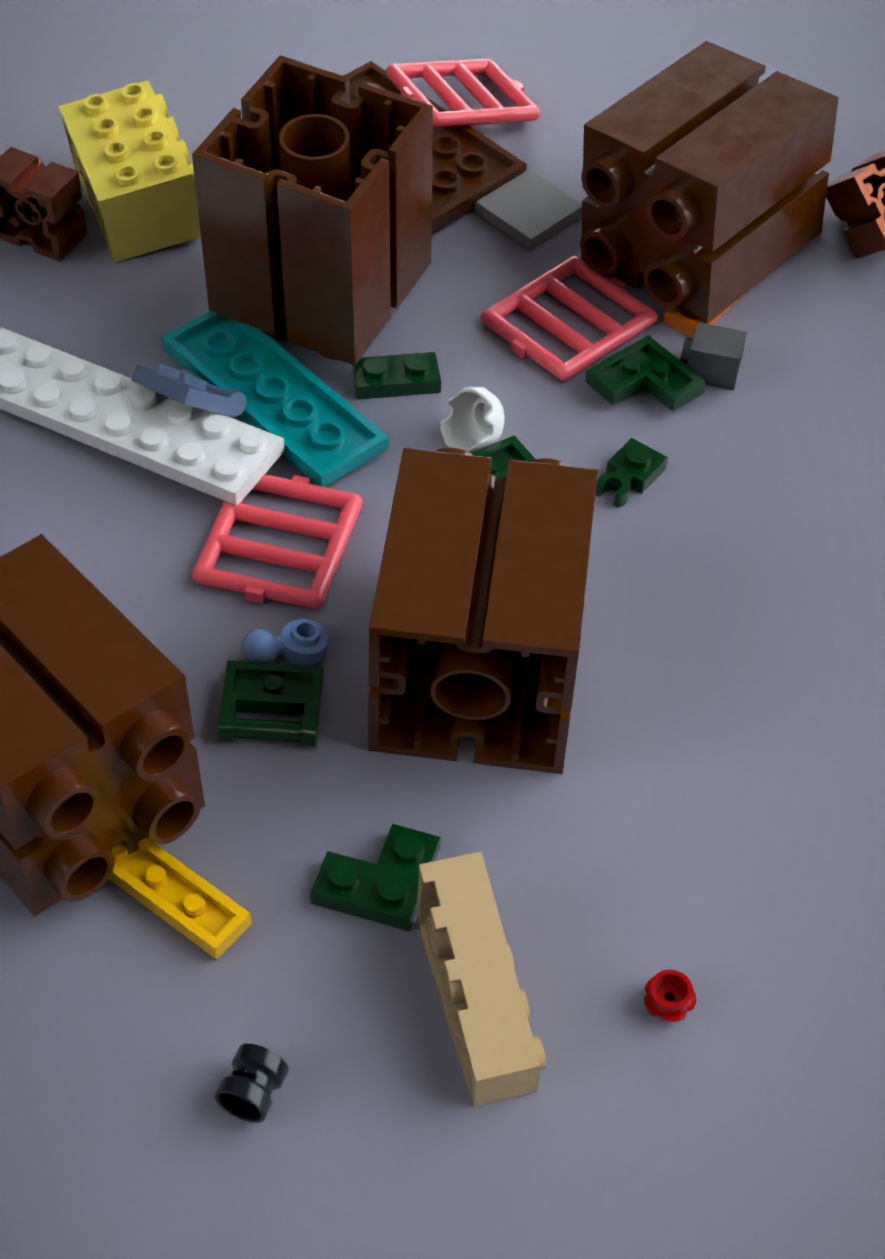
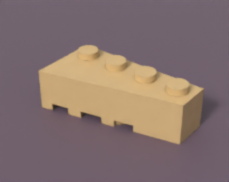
[417,851,546,1107]

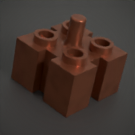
[0,147,87,262]
[826,150,885,259]

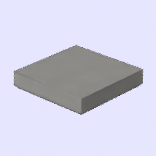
[475,169,582,250]

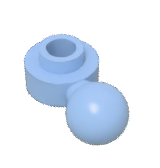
[241,619,329,665]

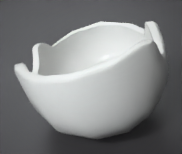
[440,386,505,453]

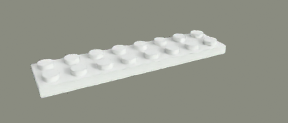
[0,327,285,505]

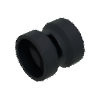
[214,1043,289,1123]

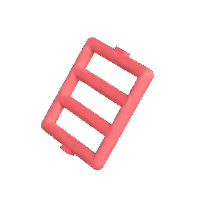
[386,59,541,128]
[481,256,658,381]
[191,474,363,610]

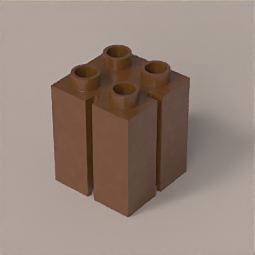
[580,41,839,324]
[192,55,433,366]
[368,447,598,774]
[0,534,205,917]

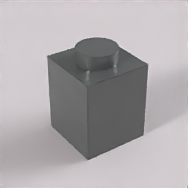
[680,322,747,390]

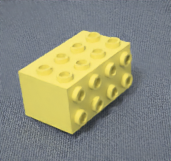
[58,80,201,263]

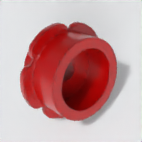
[644,969,696,1022]

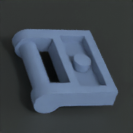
[131,362,247,417]

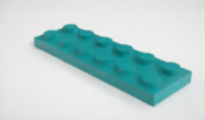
[161,311,389,487]

